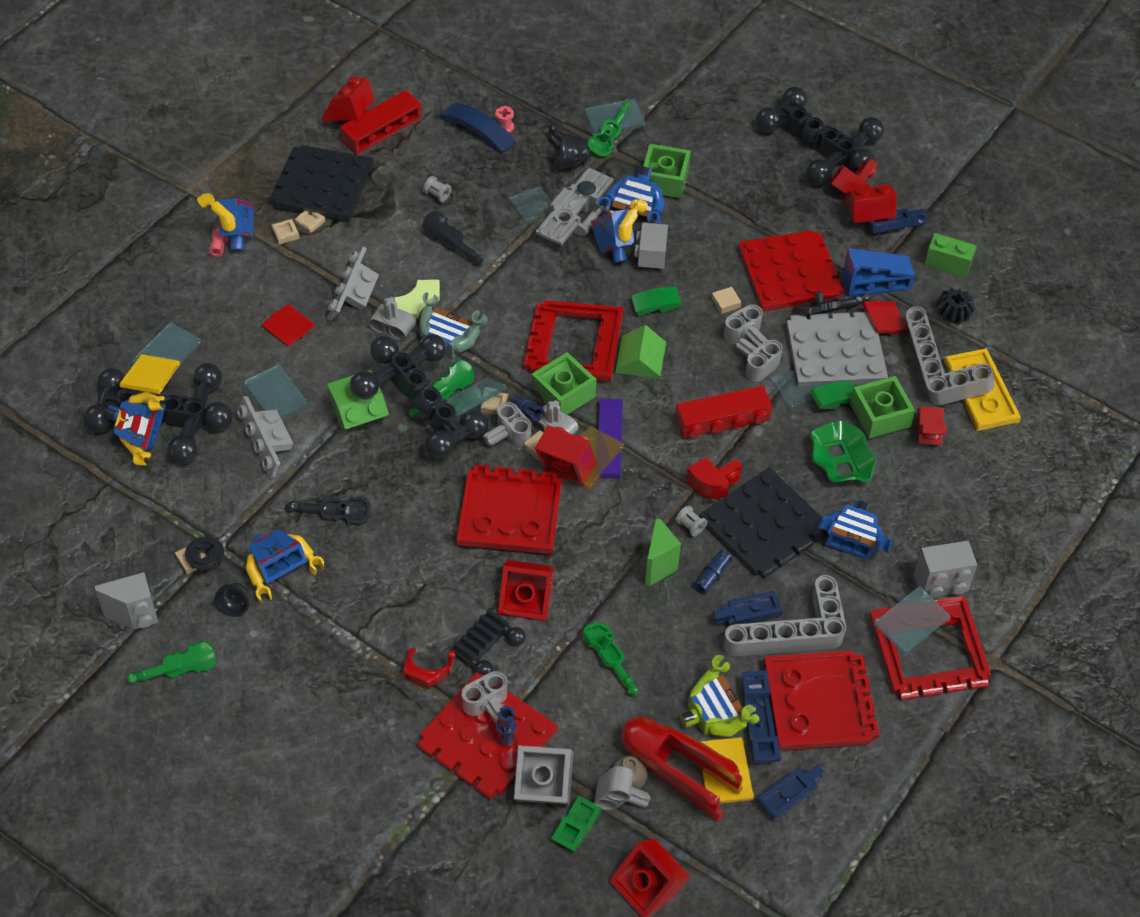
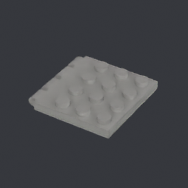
[786,312,888,388]

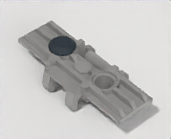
[536,168,614,246]

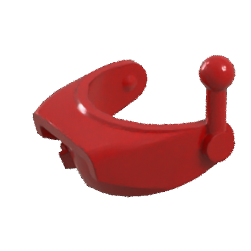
[403,648,456,687]

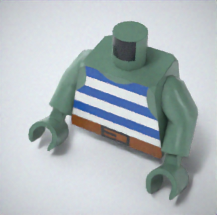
[420,292,488,358]

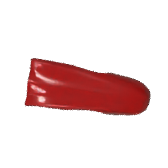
[622,716,743,821]

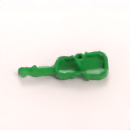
[587,101,632,159]
[409,360,474,419]
[582,623,638,696]
[126,640,216,684]

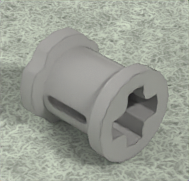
[423,176,451,202]
[676,505,707,537]

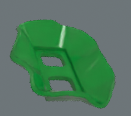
[810,421,876,482]

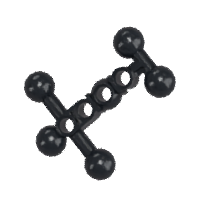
[755,86,884,186]
[350,334,488,459]
[84,363,233,465]

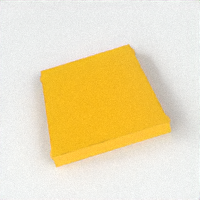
[120,354,180,394]
[701,737,754,803]

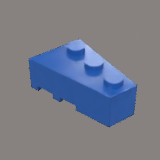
[842,248,915,297]

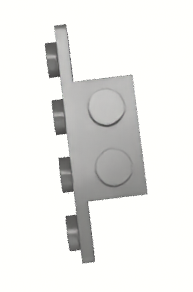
[327,246,379,321]
[237,396,293,478]

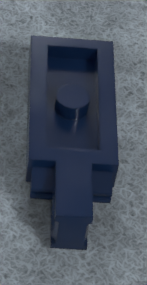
[866,208,927,233]
[712,591,783,626]
[757,764,824,821]

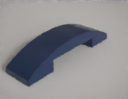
[439,103,516,155]
[742,671,781,763]

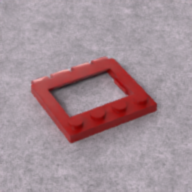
[522,300,624,381]
[869,596,991,701]

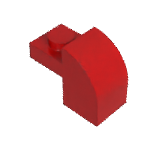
[829,157,878,193]
[916,407,947,445]
[686,457,742,499]

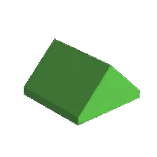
[615,325,666,379]
[645,519,681,586]

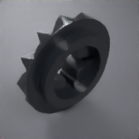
[185,537,225,572]

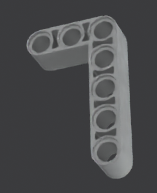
[906,306,994,405]
[723,575,846,657]

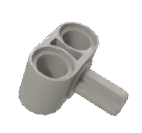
[369,297,416,341]
[724,305,767,347]
[736,338,782,382]
[530,400,579,435]
[483,402,531,447]
[462,671,507,723]
[594,766,650,810]

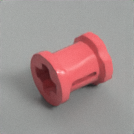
[495,106,514,133]

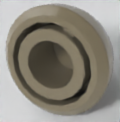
[613,756,648,789]

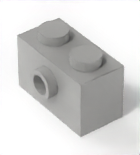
[635,223,668,269]

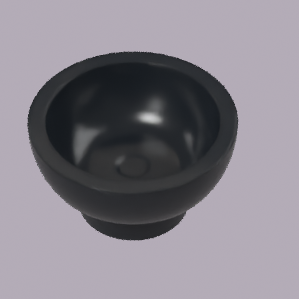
[214,583,250,617]

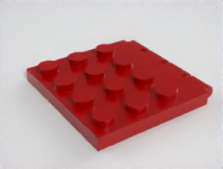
[738,230,845,312]
[457,464,562,555]
[764,650,880,750]
[418,673,558,799]

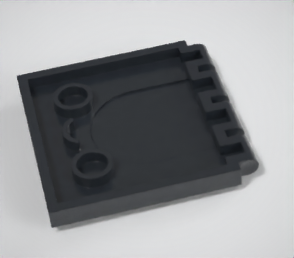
[269,145,374,222]
[699,467,828,579]

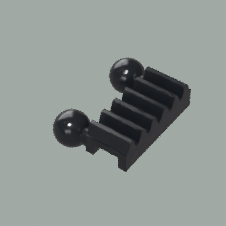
[452,609,526,675]

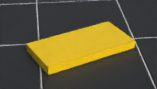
[944,348,1021,431]

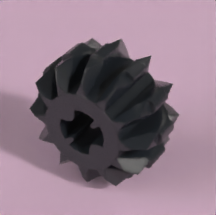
[937,287,975,324]

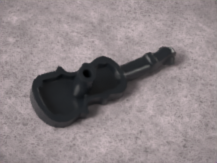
[422,211,484,265]
[796,291,871,315]
[286,495,371,525]

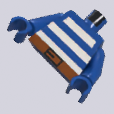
[597,165,665,224]
[817,501,893,560]

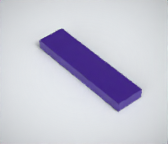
[597,399,623,479]

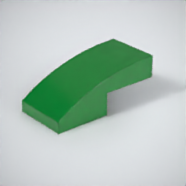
[631,287,682,317]
[810,381,855,409]
[551,796,602,852]

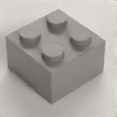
[914,541,977,598]
[514,746,574,805]

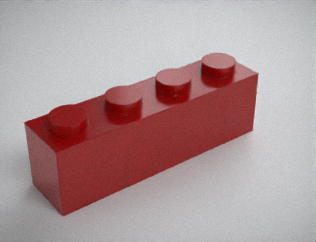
[340,89,422,155]
[675,385,773,439]

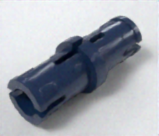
[508,395,544,421]
[693,550,732,595]
[496,706,517,746]

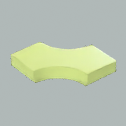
[395,280,440,319]

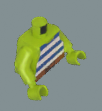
[680,655,759,737]

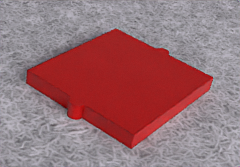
[862,300,909,335]
[261,304,315,347]

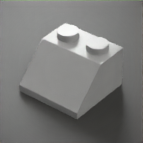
[95,572,158,629]

